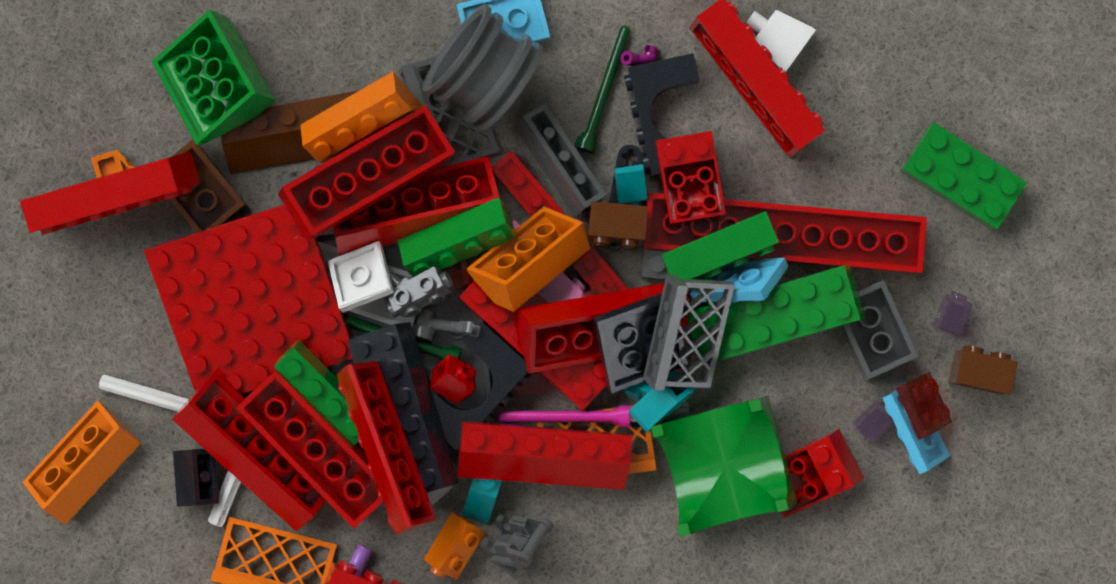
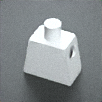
[746,10,816,72]

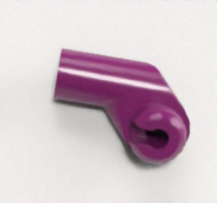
[621,45,659,66]

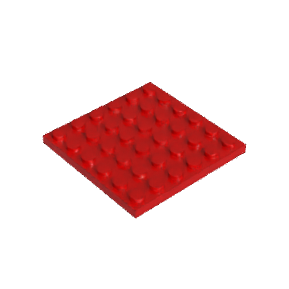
[144,204,353,394]

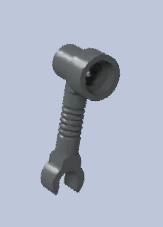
[412,309,481,342]

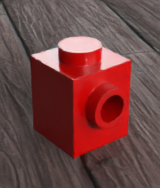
[430,354,476,404]

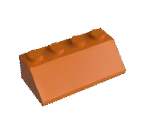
[301,71,423,163]
[467,207,590,312]
[23,401,141,525]

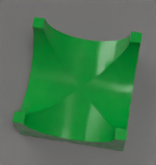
[651,395,797,537]

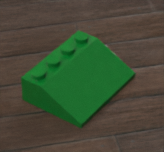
[152,9,275,146]

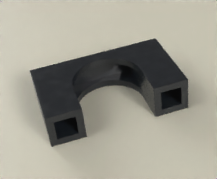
[624,53,717,178]
[429,322,533,450]

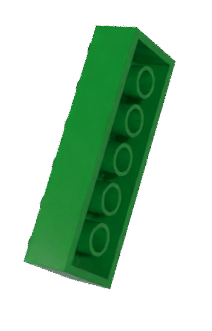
[687,264,866,363]

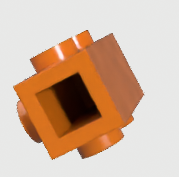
[423,512,486,580]

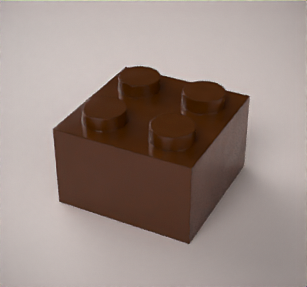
[587,201,648,250]
[948,345,1018,395]

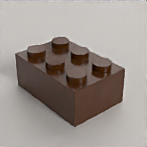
[169,139,249,232]

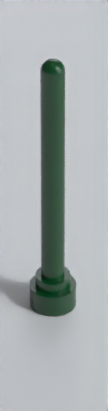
[574,25,630,154]
[344,314,462,362]

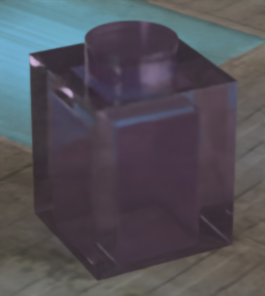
[931,291,973,336]
[851,400,894,443]

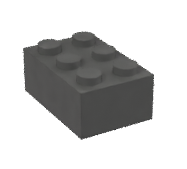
[840,280,919,380]

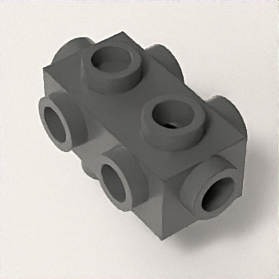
[387,266,454,318]

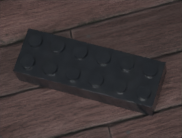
[348,322,458,493]

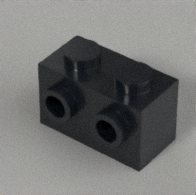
[173,449,219,507]

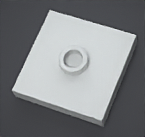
[328,241,394,312]

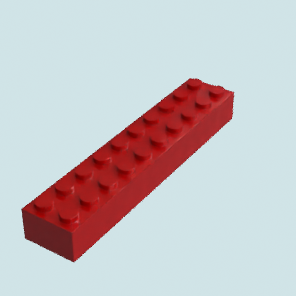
[642,192,927,274]

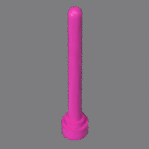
[496,405,630,428]

